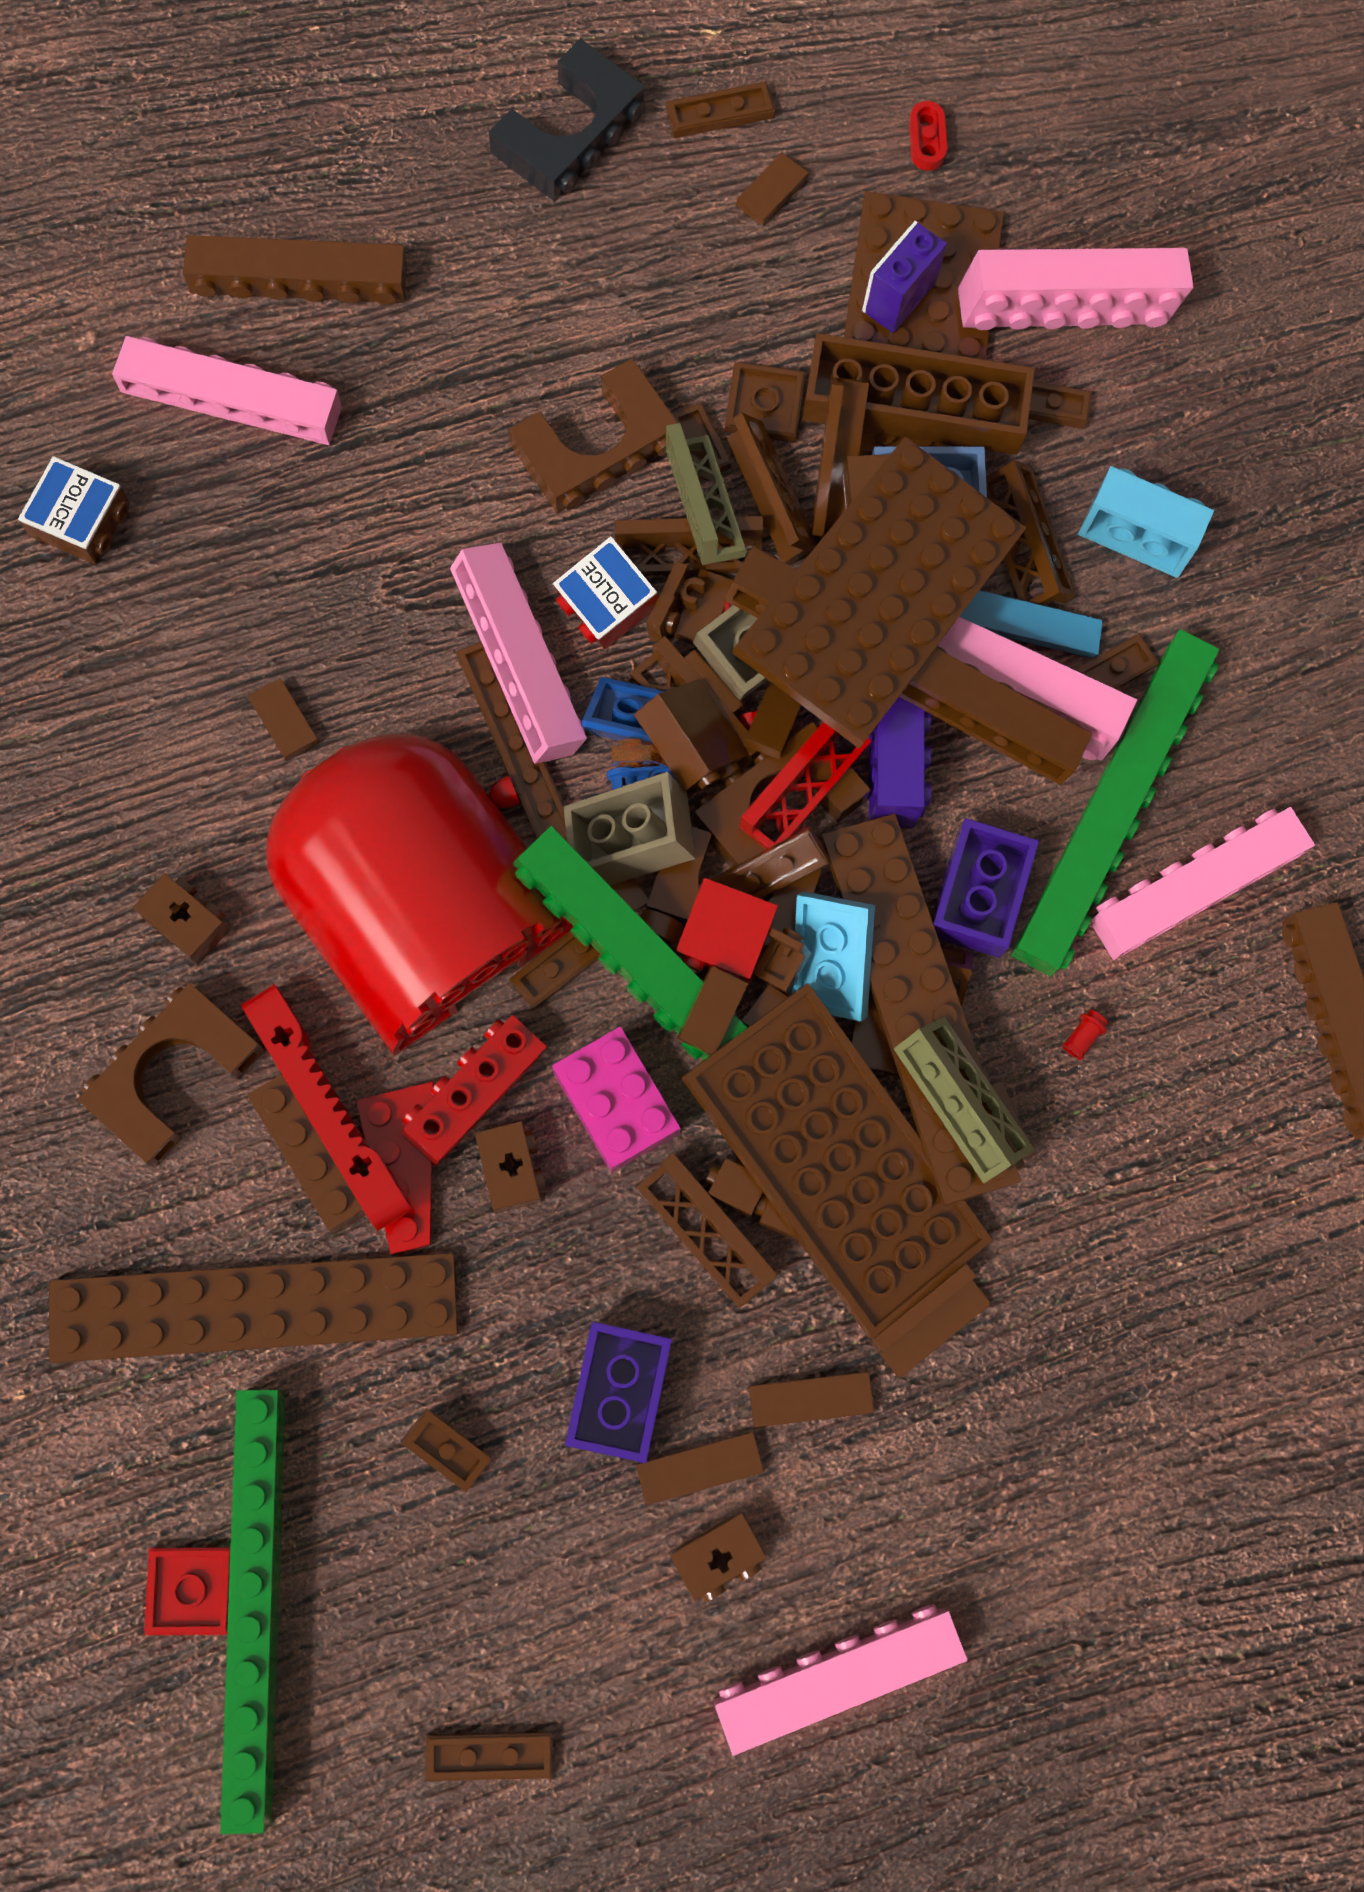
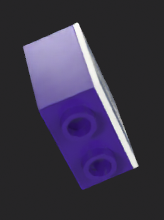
[862,221,947,333]

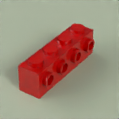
[402,1015,547,1167]

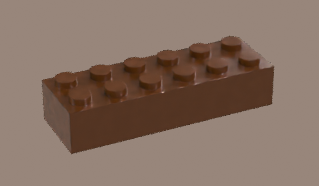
[802,333,1035,455]

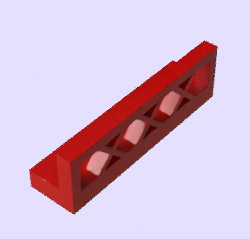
[739,722,871,849]

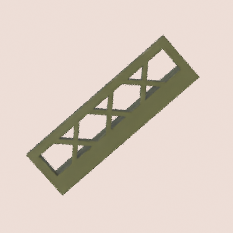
[666,423,746,565]
[893,1016,1035,1183]

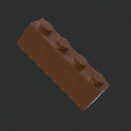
[247,1074,366,1235]

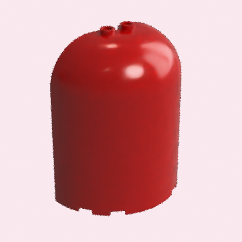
[266,733,574,1057]

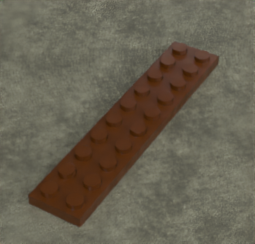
[821,814,1021,1206]
[49,1253,458,1363]

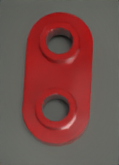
[908,101,947,171]

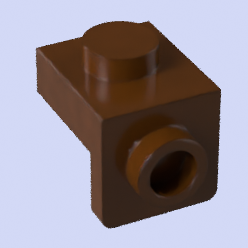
[752,928,812,994]

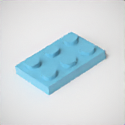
[792,891,875,1022]

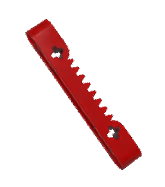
[241,983,413,1231]

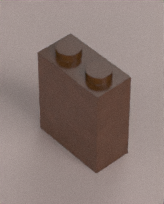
[634,678,749,791]

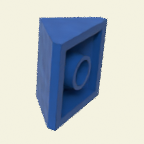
[582,677,664,750]

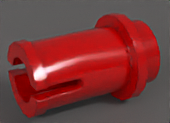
[1061,1009,1108,1060]

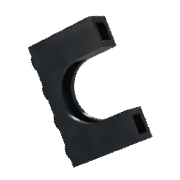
[489,38,645,202]

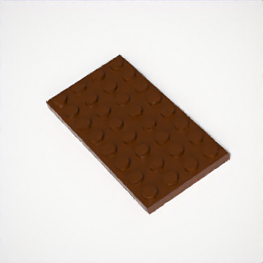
[844,191,1003,456]
[732,437,1026,748]
[681,983,993,1339]

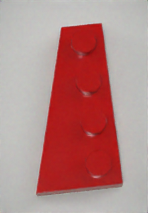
[356,1081,434,1255]

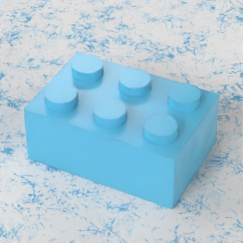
[1078,466,1214,578]

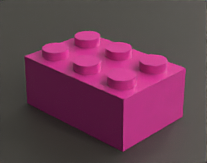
[552,1027,680,1174]

